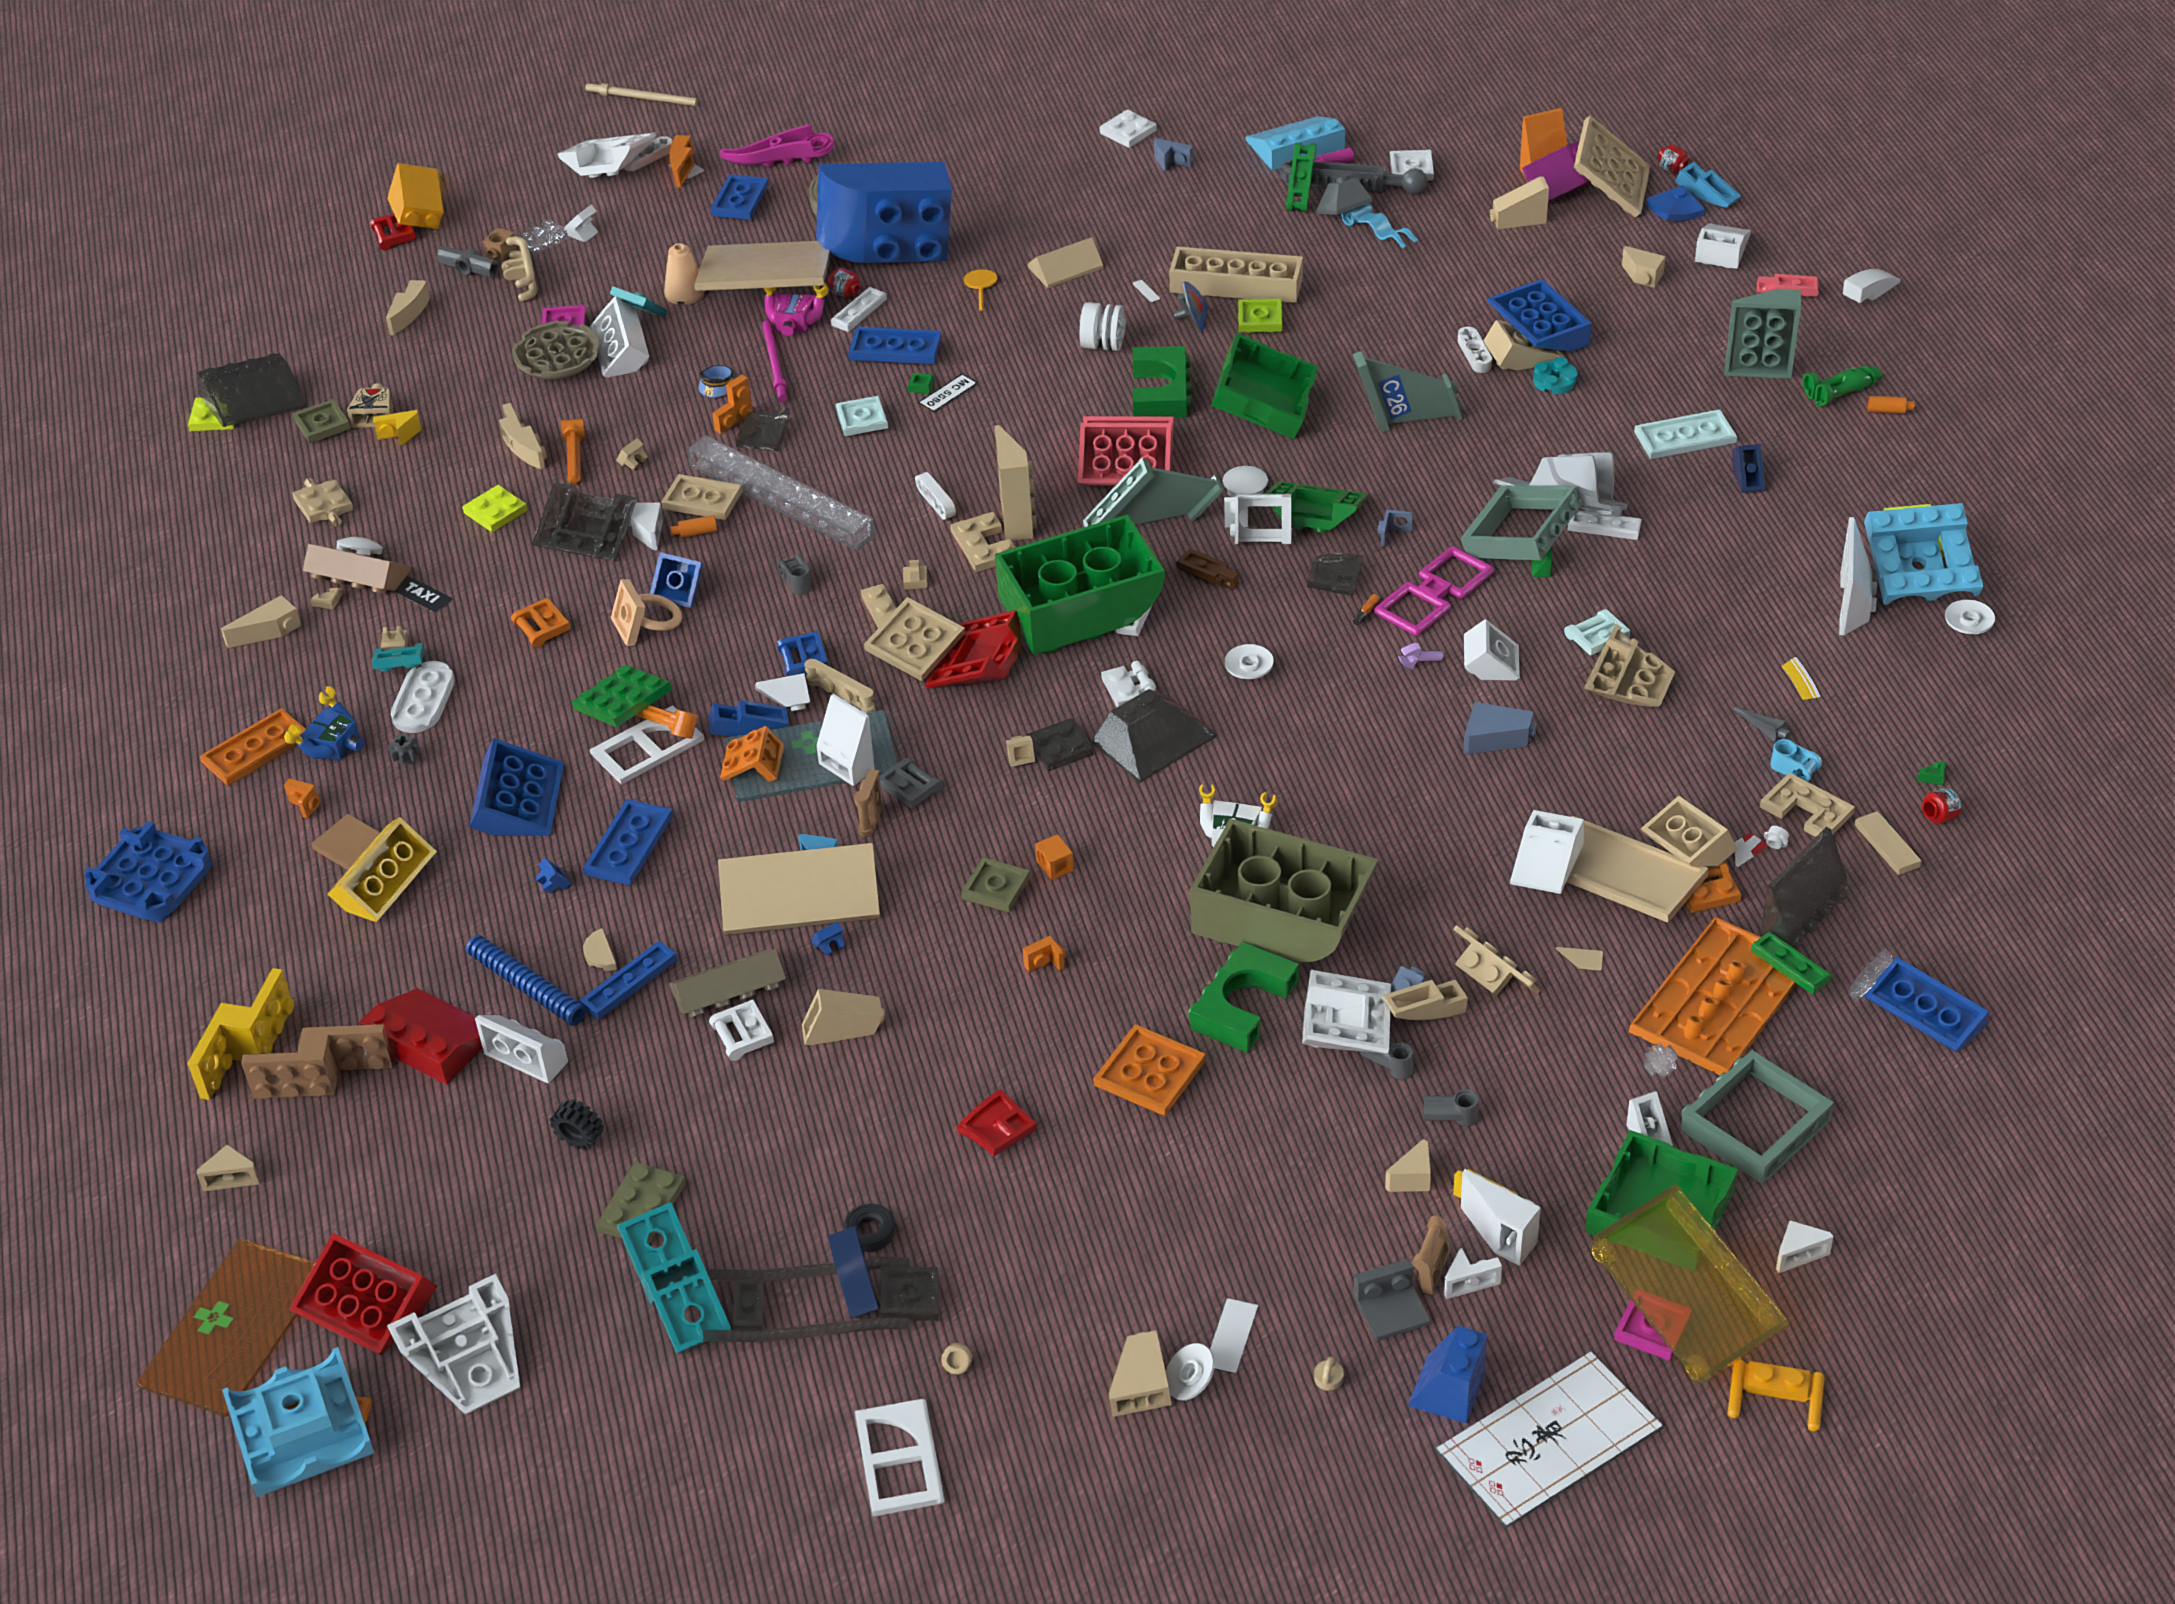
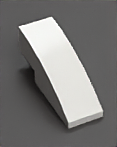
[1843,269,1901,303]

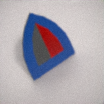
[1174,281,1208,333]

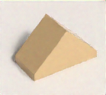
[1385,1139,1431,1192]
[197,1145,260,1191]

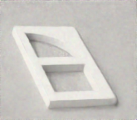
[589,706,704,785]
[855,1399,945,1517]

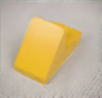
[373,410,422,446]

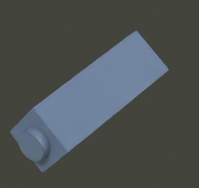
[1463,702,1537,754]

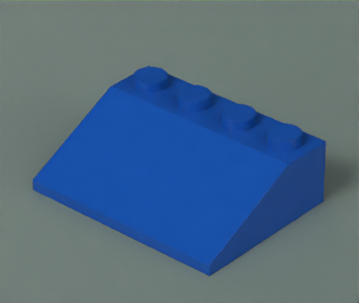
[1487,279,1592,351]
[469,738,564,836]

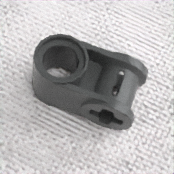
[777,553,812,595]

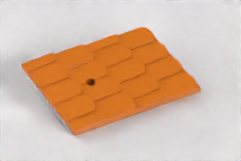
[1628,917,1811,1075]

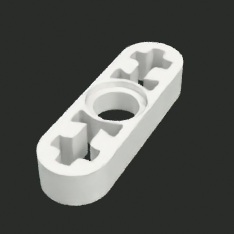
[624,136,672,171]
[1458,327,1492,373]
[915,472,956,520]

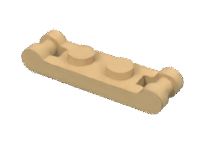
[804,659,876,716]

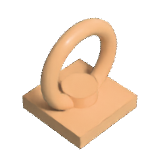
[611,579,682,646]

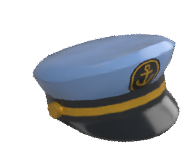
[698,365,735,398]

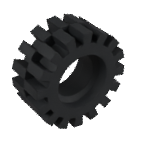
[549,1099,604,1150]

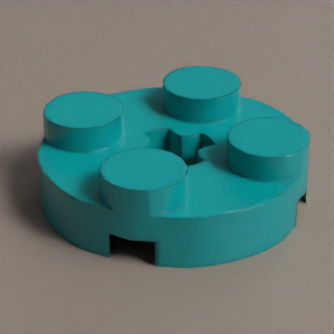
[1533,357,1578,394]

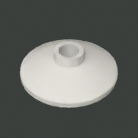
[1945,600,1995,634]
[1225,644,1273,679]
[1166,1344,1215,1400]

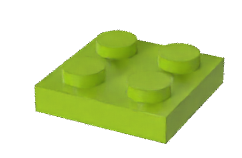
[1238,299,1282,333]

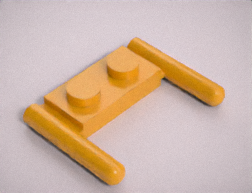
[1728,1359,1825,1432]

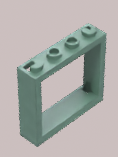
[1461,485,1581,560]
[1681,1050,1834,1185]

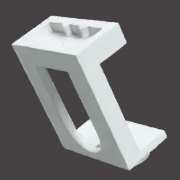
[1230,494,1291,544]

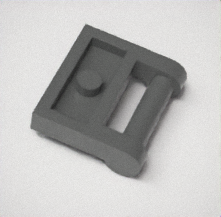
[880,757,944,809]

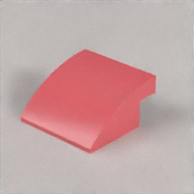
[1078,416,1174,485]

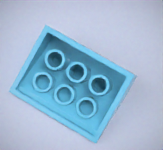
[1246,116,1345,170]

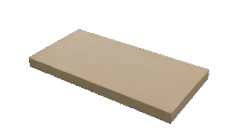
[1567,816,1708,923]
[718,843,880,935]

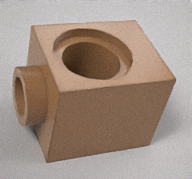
[483,228,517,263]

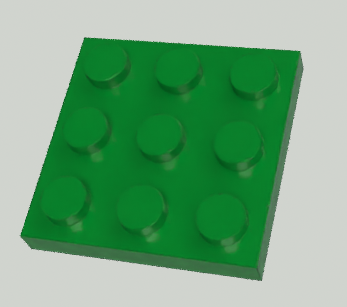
[572,665,673,727]

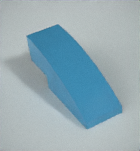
[1675,162,1741,207]

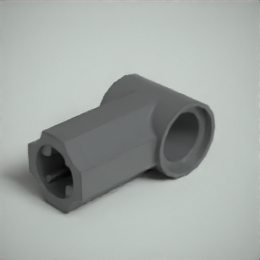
[1360,1042,1414,1079]
[1424,1089,1479,1126]

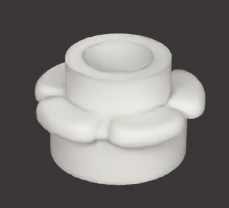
[1764,826,1789,849]

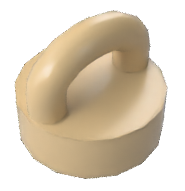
[941,1343,973,1374]
[1314,1357,1344,1391]

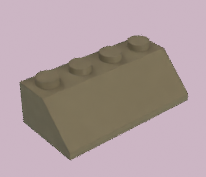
[668,949,786,1017]

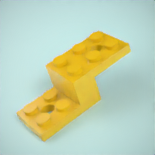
[188,968,294,1100]

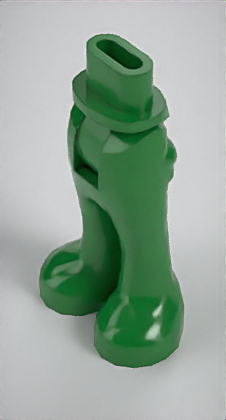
[1802,365,1883,406]

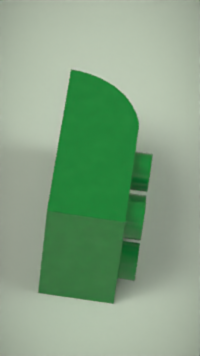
[995,514,1165,655]

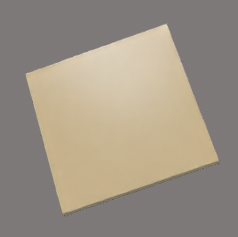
[694,241,831,291]

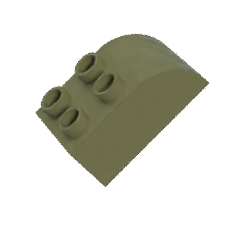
[1190,819,1378,963]

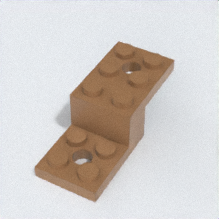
[241,1024,394,1099]

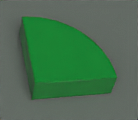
[1917,761,1947,785]

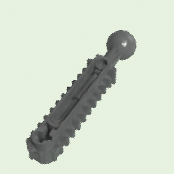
[1280,159,1428,195]

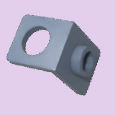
[1378,509,1413,547]

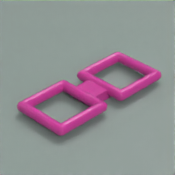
[1374,546,1495,636]

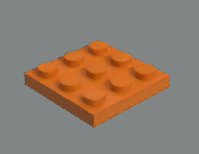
[1093,1024,1206,1116]

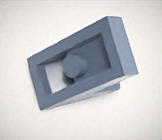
[1154,138,1193,171]

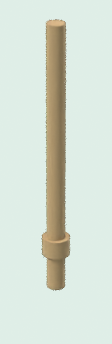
[585,83,698,106]

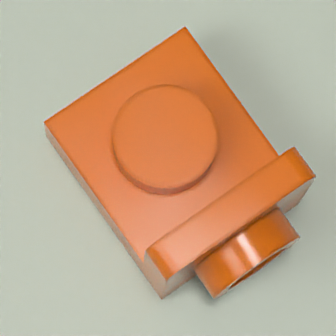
[284,778,320,818]
[1023,936,1066,972]

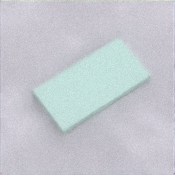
[1634,409,1737,459]

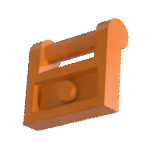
[511,597,571,648]
[1685,861,1741,913]

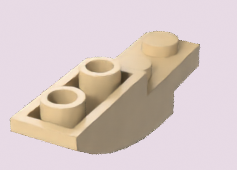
[499,403,547,469]

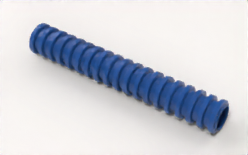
[466,935,586,1026]

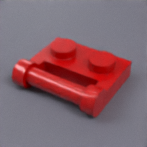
[370,214,416,250]

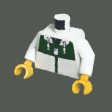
[1199,784,1278,847]

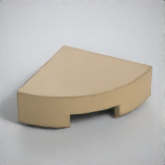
[310,588,343,609]

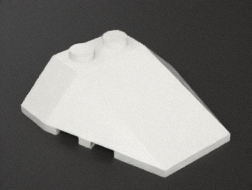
[387,1274,520,1415]

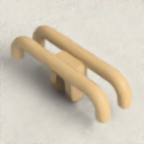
[502,236,538,301]

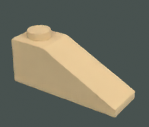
[221,595,301,648]

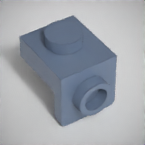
[1391,966,1428,992]

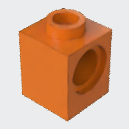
[1035,834,1074,881]

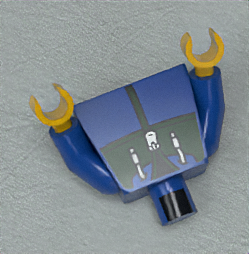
[284,686,364,760]

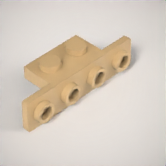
[1453,925,1541,996]

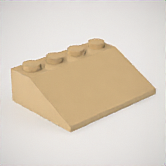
[995,425,1037,541]

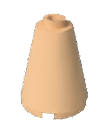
[664,243,706,305]

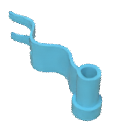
[1342,203,1418,248]

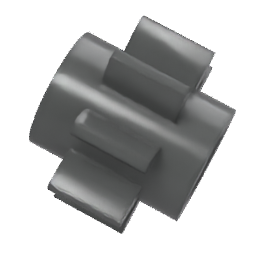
[388,734,421,765]

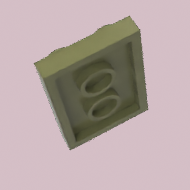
[596,1162,686,1244]

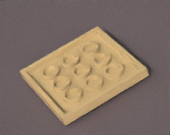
[1574,116,1650,218]

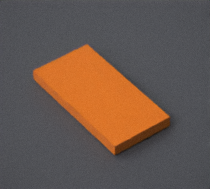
[199,708,306,786]

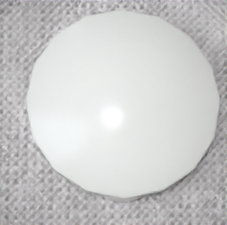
[1222,466,1268,497]
[336,537,383,556]

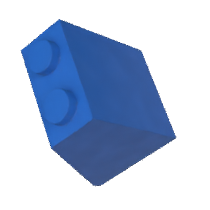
[1409,1326,1487,1423]

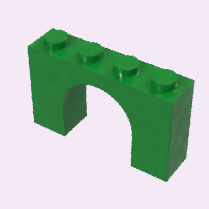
[1133,346,1191,418]
[1188,941,1299,1053]

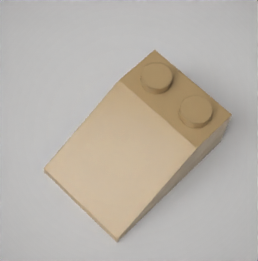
[1484,320,1565,371]

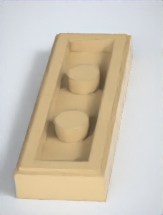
[1855,811,1922,875]

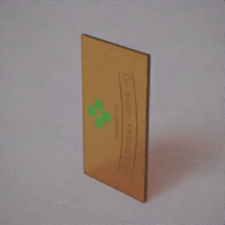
[136,1239,315,1417]

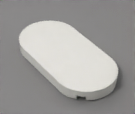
[391,661,455,733]

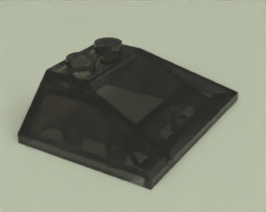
[532,482,637,562]
[1092,689,1216,783]

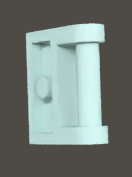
[1564,609,1630,656]

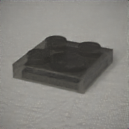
[1027,718,1093,771]

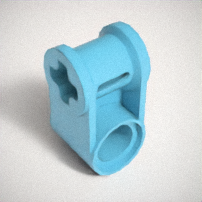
[1770,739,1822,782]

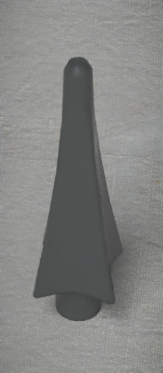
[1733,706,1791,743]

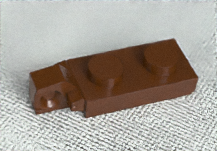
[1176,548,1239,589]

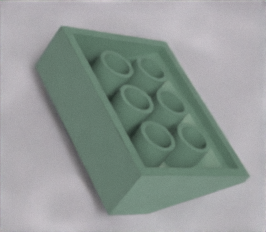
[1724,289,1801,379]

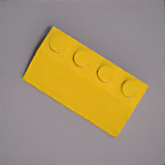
[327,816,437,922]

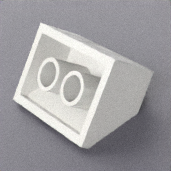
[475,1015,568,1084]

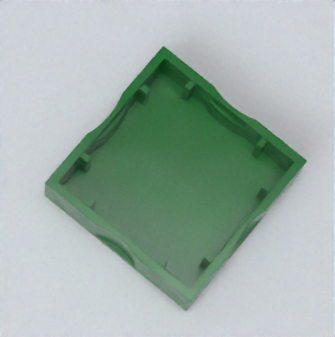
[1211,333,1318,440]
[1585,1130,1738,1273]

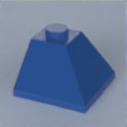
[650,552,703,608]

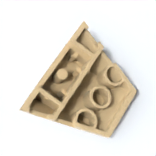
[1584,624,1675,707]

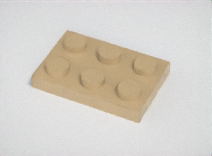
[661,474,742,520]

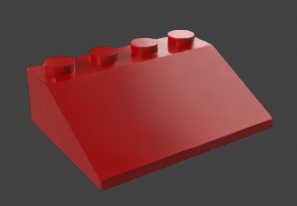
[359,988,483,1085]
[289,1233,437,1356]

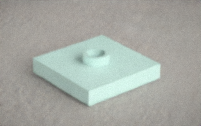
[836,396,888,436]

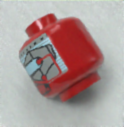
[1657,144,1690,175]
[828,268,860,299]
[1922,788,1962,824]

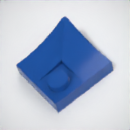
[1646,185,1704,221]

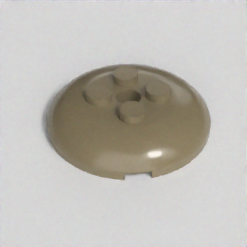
[512,321,599,380]

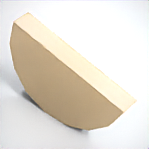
[583,928,617,971]

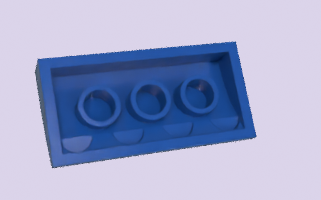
[1864,957,1989,1053]

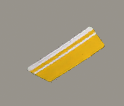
[1782,657,1820,700]

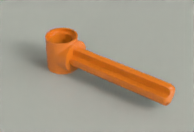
[561,419,585,485]
[635,705,699,739]

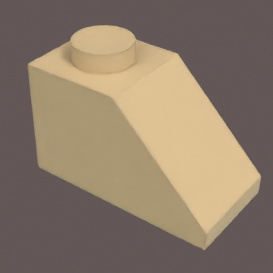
[1622,246,1665,288]

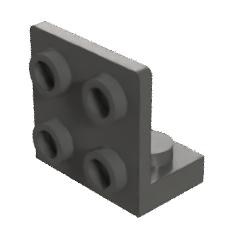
[1354,1258,1430,1340]

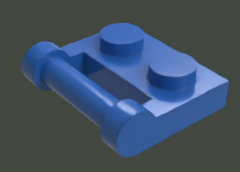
[777,631,828,677]

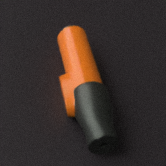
[1353,594,1380,625]

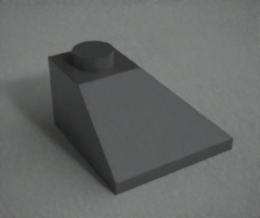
[1317,174,1373,215]

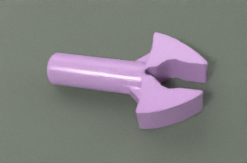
[1398,643,1443,669]

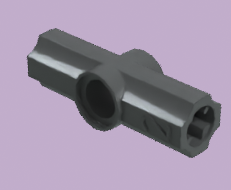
[437,245,500,278]

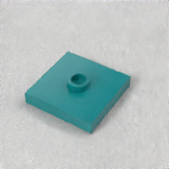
[610,286,668,317]

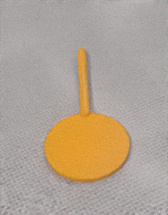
[964,269,997,311]

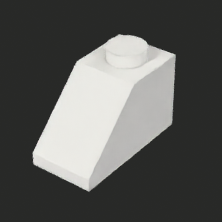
[627,503,663,550]

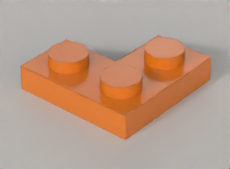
[712,374,753,434]

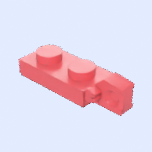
[1757,274,1819,297]

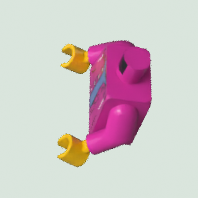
[764,282,829,336]

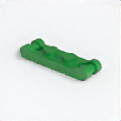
[1286,143,1316,212]

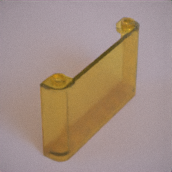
[1591,1184,1790,1384]

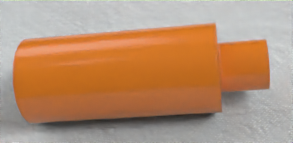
[1867,396,1915,414]
[670,515,717,538]

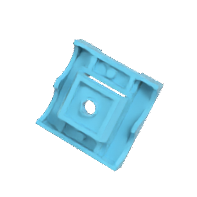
[1864,503,1983,605]
[222,1347,374,1497]

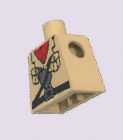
[347,384,393,428]

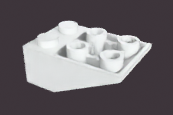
[1695,223,1751,269]
[817,694,875,786]
[1510,810,1585,894]
[1461,1169,1540,1266]

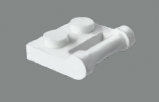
[709,1000,774,1061]

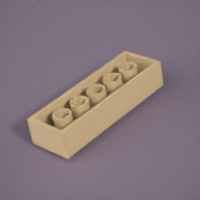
[1169,247,1303,303]

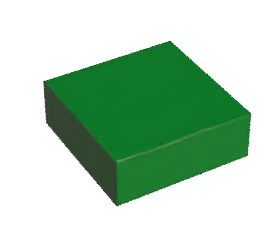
[907,373,935,394]

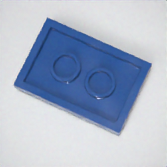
[711,174,769,220]

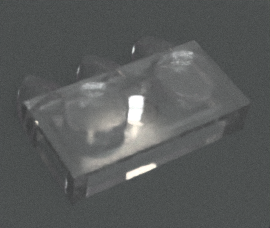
[519,220,568,254]

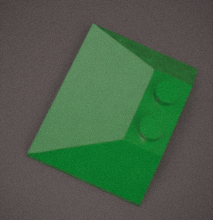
[1265,481,1369,533]

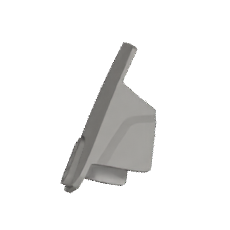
[1493,452,1627,517]

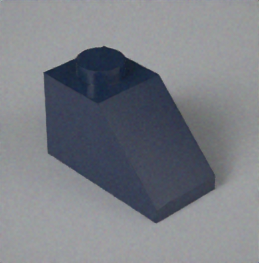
[1731,444,1765,492]

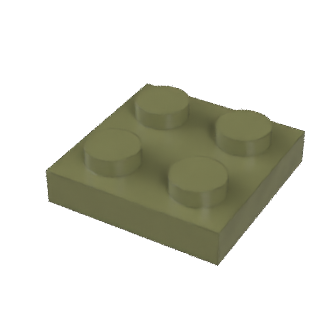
[292,399,351,444]
[961,857,1030,912]

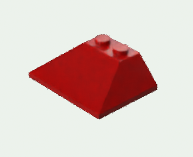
[925,610,1022,689]

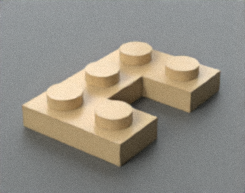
[950,512,1016,572]
[1760,772,1855,842]

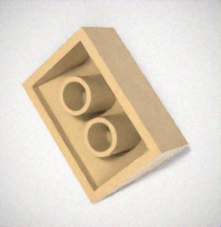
[1641,796,1737,867]

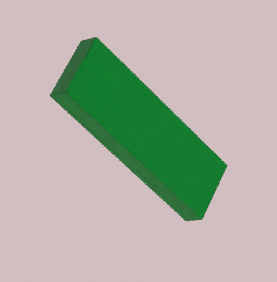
[1751,931,1832,995]

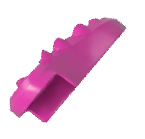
[720,124,835,168]

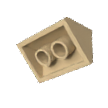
[1028,237,1103,288]

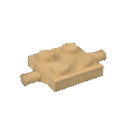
[293,478,353,527]

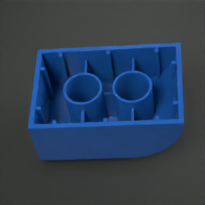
[816,162,952,263]

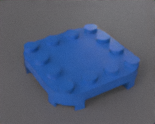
[84,821,213,922]

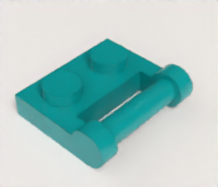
[372,643,425,671]

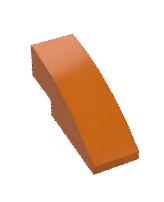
[669,135,695,187]

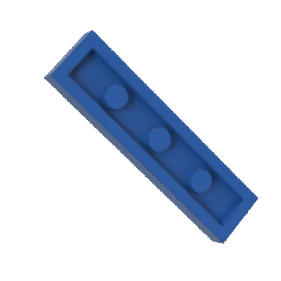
[579,941,678,1020]

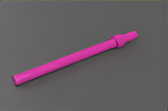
[762,320,787,402]

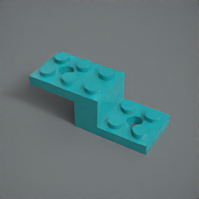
[617,1202,731,1354]

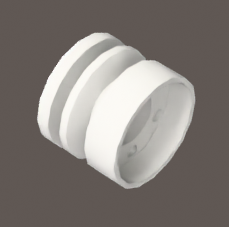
[1080,302,1126,351]

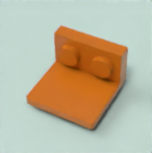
[720,726,784,782]

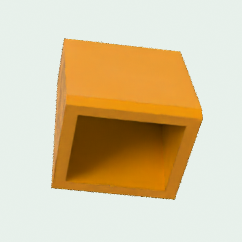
[387,163,443,229]

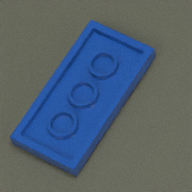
[848,327,942,364]
[583,799,673,886]

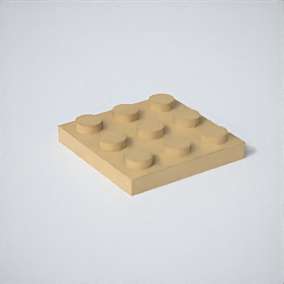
[864,597,965,681]

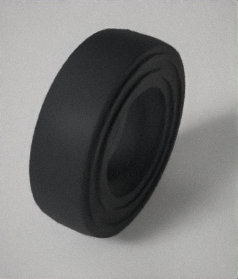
[844,1204,895,1252]

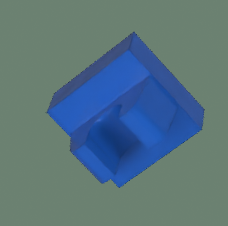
[536,858,571,893]
[811,922,845,956]

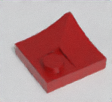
[957,1089,1037,1157]

